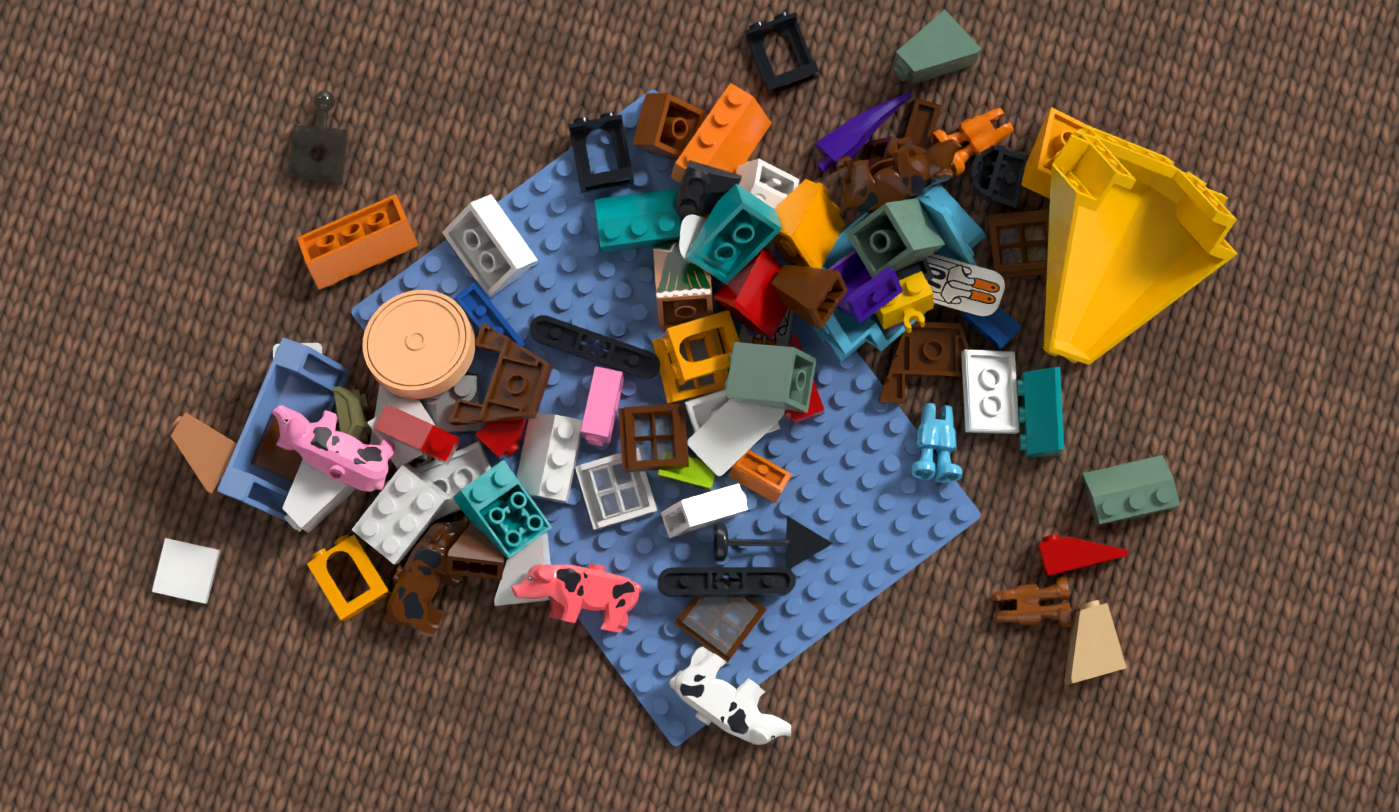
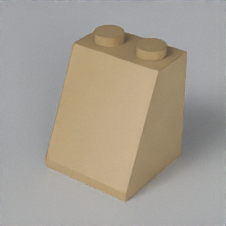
[1064,600,1127,685]

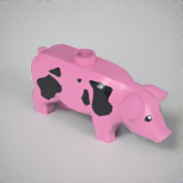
[272,405,395,492]

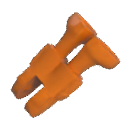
[931,107,1014,176]

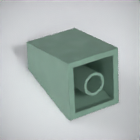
[893,9,981,85]
[846,198,945,278]
[725,342,816,413]

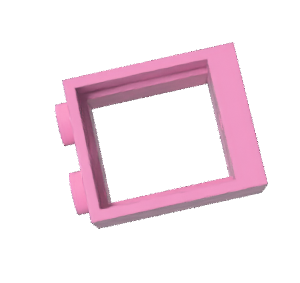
[581,366,624,447]

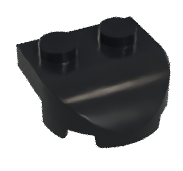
[971,145,1029,209]

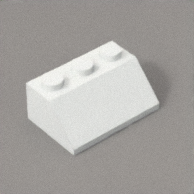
[442,195,538,298]
[517,413,583,504]

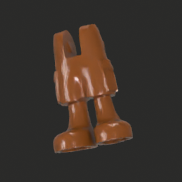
[992,576,1072,628]

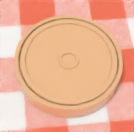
[363,290,475,399]

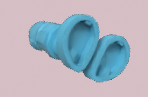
[911,403,962,482]

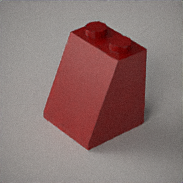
[713,247,788,339]

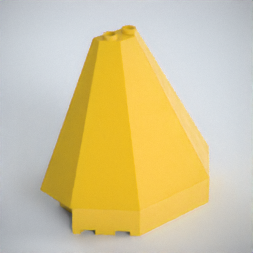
[1043,125,1238,365]

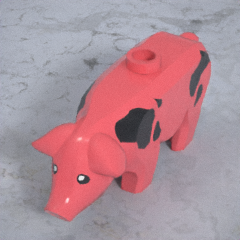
[511,563,642,633]

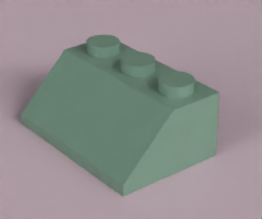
[1082,455,1180,527]

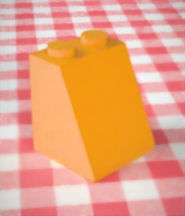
[772,179,845,268]

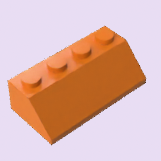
[671,83,772,183]
[297,194,419,290]

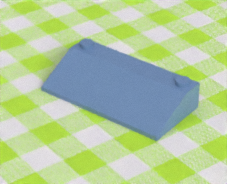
[217,338,351,521]

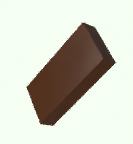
[904,98,942,150]

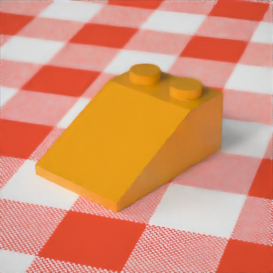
[1021,107,1086,199]

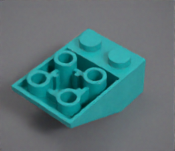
[452,460,552,559]

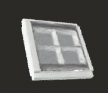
[575,448,657,530]

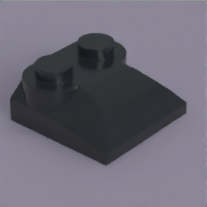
[672,160,742,218]

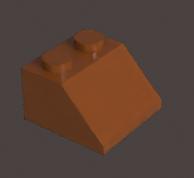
[632,93,705,160]

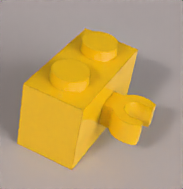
[875,271,934,333]

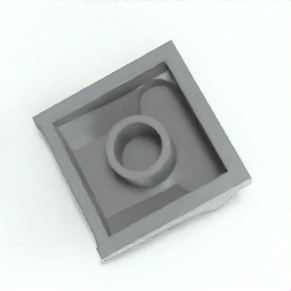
[423,375,481,433]

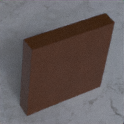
[251,414,303,482]

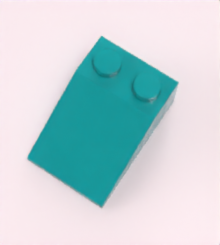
[686,184,782,284]

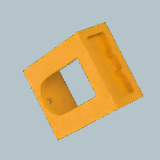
[661,310,740,386]
[307,534,391,622]

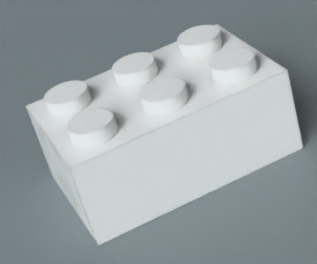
[352,464,452,564]

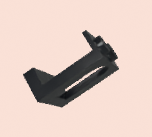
[745,12,819,96]
[568,112,634,193]

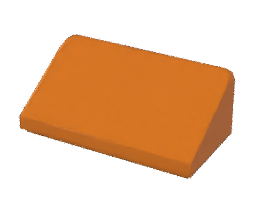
[729,450,792,503]

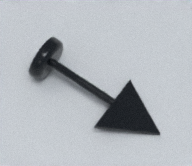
[713,516,833,569]

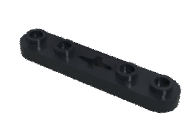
[529,315,660,380]
[657,567,796,597]

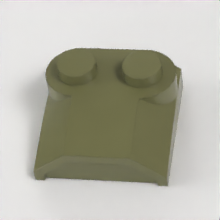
[333,386,372,444]

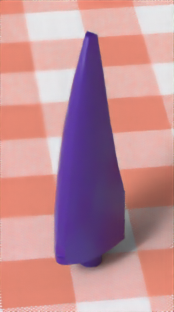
[815,92,912,173]

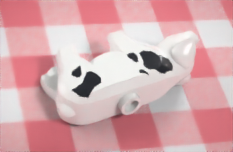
[669,647,791,745]

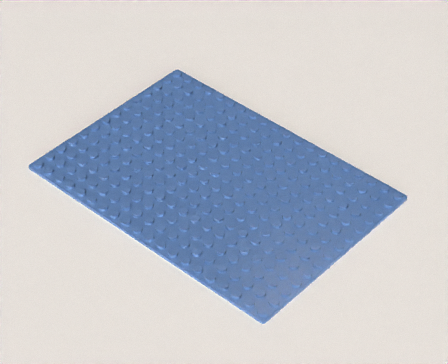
[351,89,981,746]

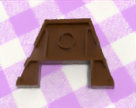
[879,322,970,406]
[449,323,553,426]

